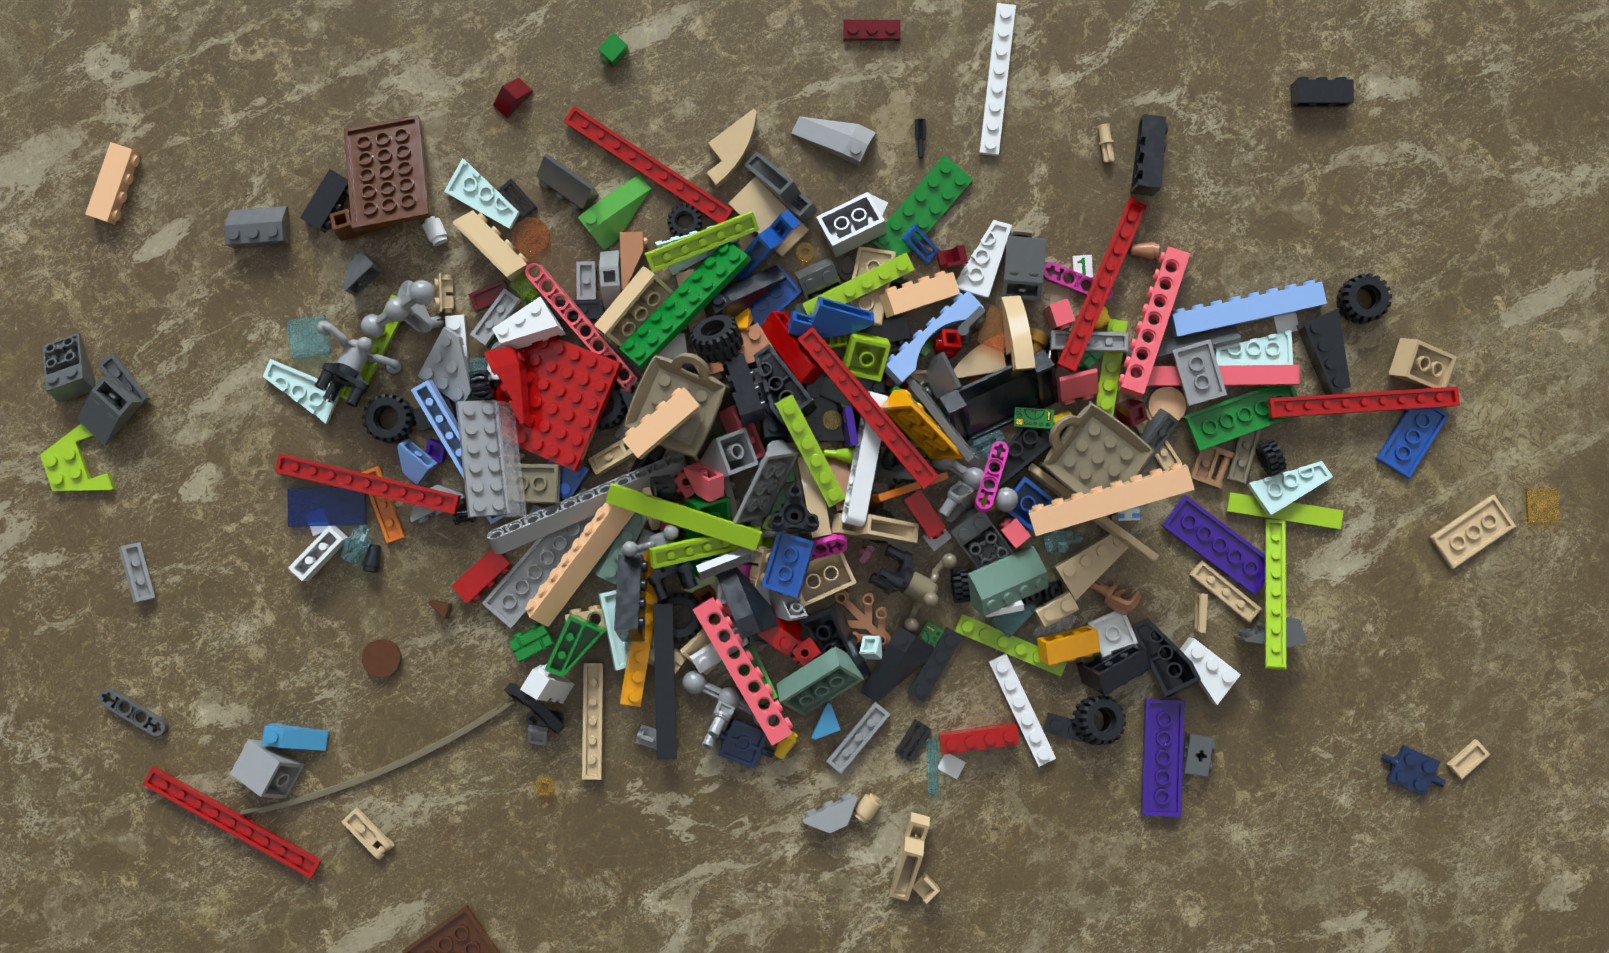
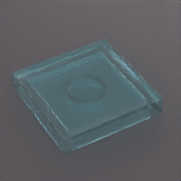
[286,315,332,359]

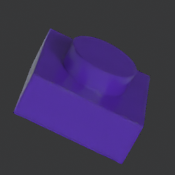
[425,438,447,464]

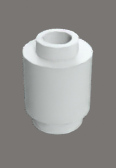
[422,216,448,246]

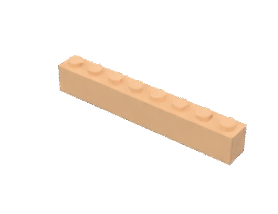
[1029,462,1195,536]
[525,503,635,627]

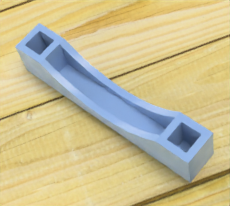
[884,291,984,386]

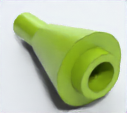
[824,446,855,464]

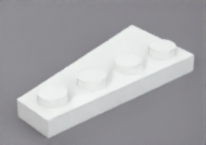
[956,220,1012,299]

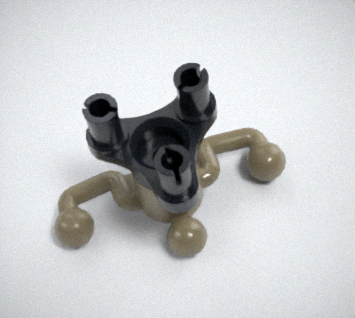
[868,544,957,633]

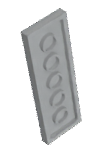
[456,400,508,518]

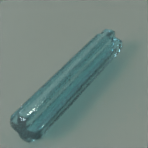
[926,738,939,796]

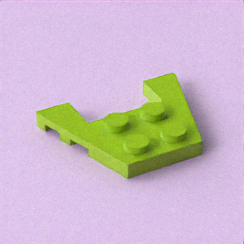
[40,424,116,491]

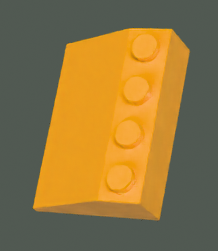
[881,389,964,459]

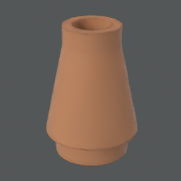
[1131,242,1160,261]

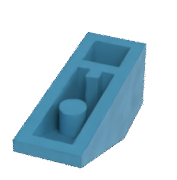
[262,723,329,751]

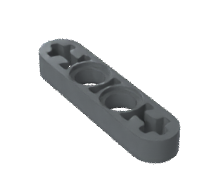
[98,688,169,736]

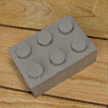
[816,192,887,258]

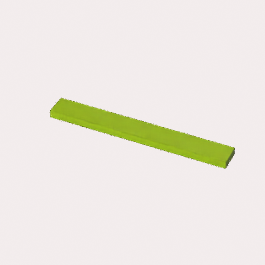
[605,483,762,551]
[1265,519,1286,670]

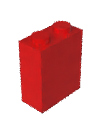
[902,489,946,540]

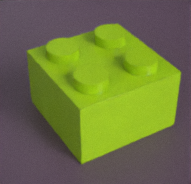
[842,332,891,382]

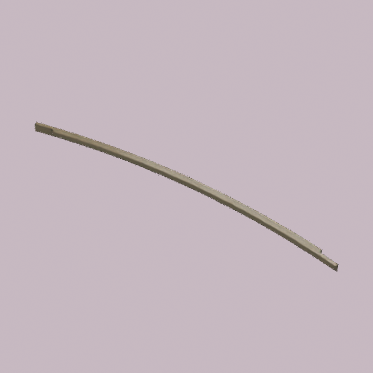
[240,699,515,815]

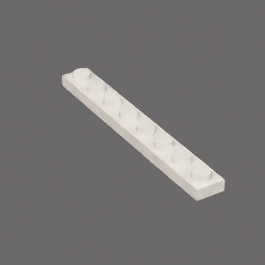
[979,3,1016,156]

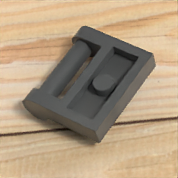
[958,306,986,345]

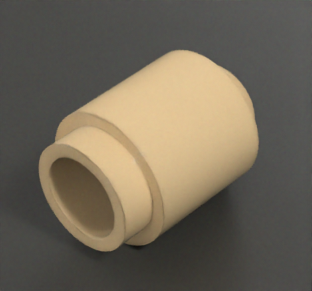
[854,793,881,823]

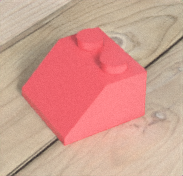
[1056,368,1099,405]

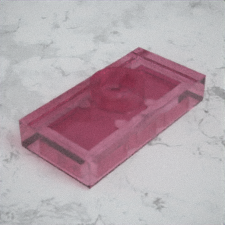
[857,544,875,564]

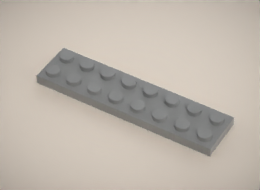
[482,487,595,629]

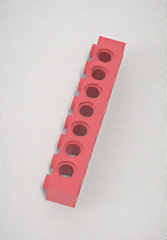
[1117,246,1190,399]
[693,597,793,745]

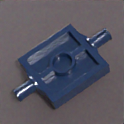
[718,718,775,768]
[1381,745,1445,796]

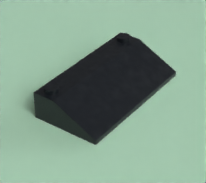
[939,350,1058,443]

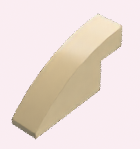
[707,109,757,188]
[1001,296,1035,371]
[953,333,1006,380]
[797,456,831,538]
[831,513,919,543]
[889,812,930,901]

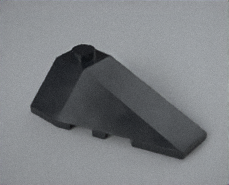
[754,344,817,424]
[716,567,779,640]

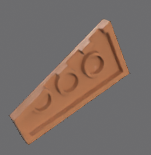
[693,322,776,376]

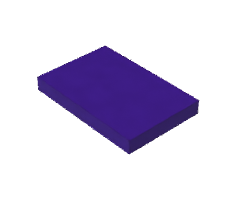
[838,406,858,448]

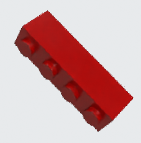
[761,311,823,384]
[938,722,1020,755]

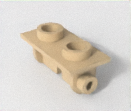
[433,273,454,314]
[749,545,772,587]

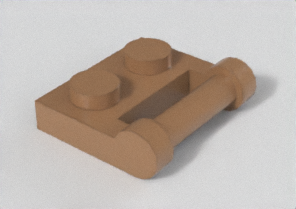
[1190,446,1234,490]

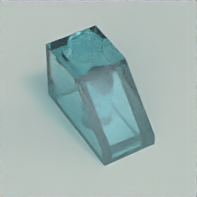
[992,603,1036,638]

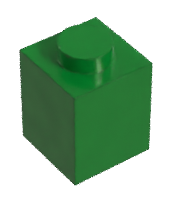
[598,32,629,67]

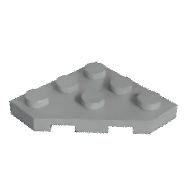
[418,327,472,403]

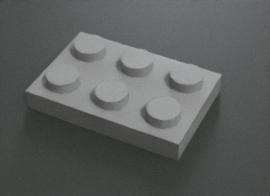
[1172,339,1227,406]

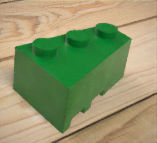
[545,613,606,677]

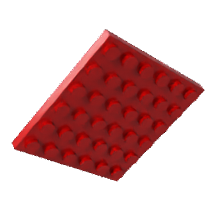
[492,336,623,472]

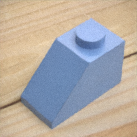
[397,439,438,485]

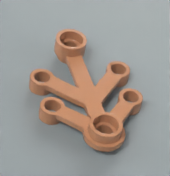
[834,589,891,649]

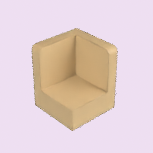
[913,872,940,904]

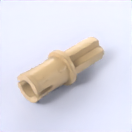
[1098,124,1114,163]

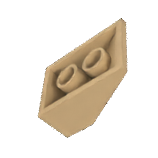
[1389,338,1457,388]

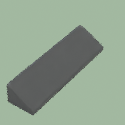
[1139,408,1179,474]

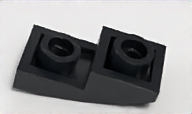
[1022,580,1063,606]

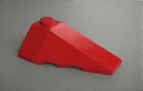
[484,346,531,428]
[723,602,803,656]

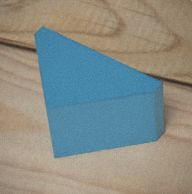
[811,701,841,739]

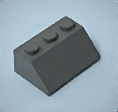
[536,153,599,212]
[224,206,290,249]

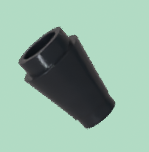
[361,544,381,573]

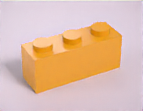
[1037,625,1100,666]

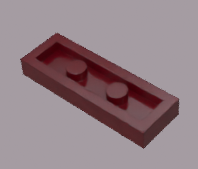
[843,20,900,41]

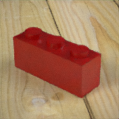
[451,549,513,603]

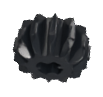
[469,369,495,401]

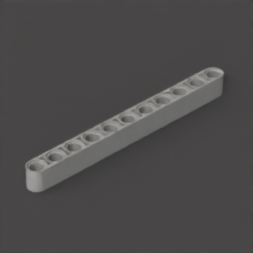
[487,453,688,554]

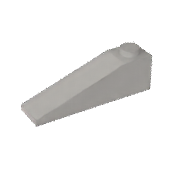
[791,116,876,167]

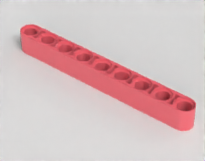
[525,263,641,392]
[1131,365,1300,387]

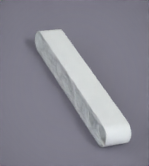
[842,391,888,527]

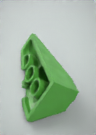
[578,174,652,251]

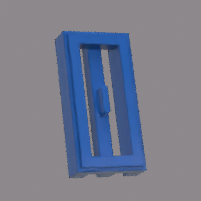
[901,224,940,264]

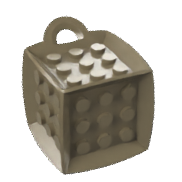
[624,353,731,462]
[1040,401,1155,494]

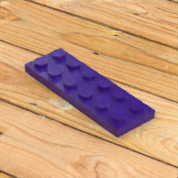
[1161,495,1265,595]
[1141,698,1185,817]

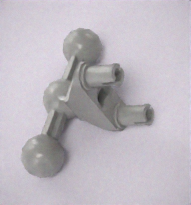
[361,280,444,338]
[931,459,1018,523]
[682,670,776,750]

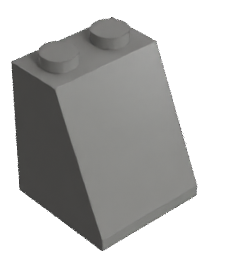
[699,428,759,477]
[230,739,305,799]

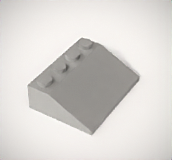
[733,440,799,524]

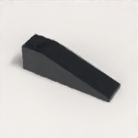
[709,265,787,318]
[1131,618,1201,697]
[861,626,934,702]

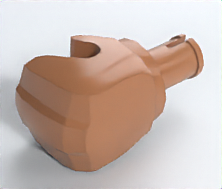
[1090,580,1142,615]

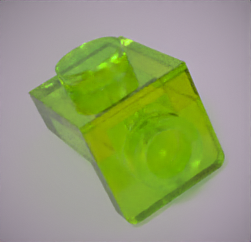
[509,271,538,301]

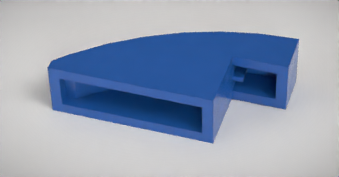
[736,209,801,280]
[788,297,875,337]

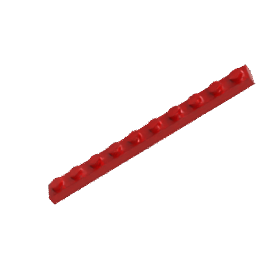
[563,106,733,224]
[1056,198,1147,373]
[797,327,939,490]
[1267,386,1460,418]
[275,453,461,515]
[142,766,322,879]

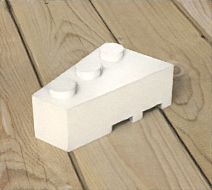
[492,297,566,349]
[1180,637,1241,705]
[520,663,575,704]

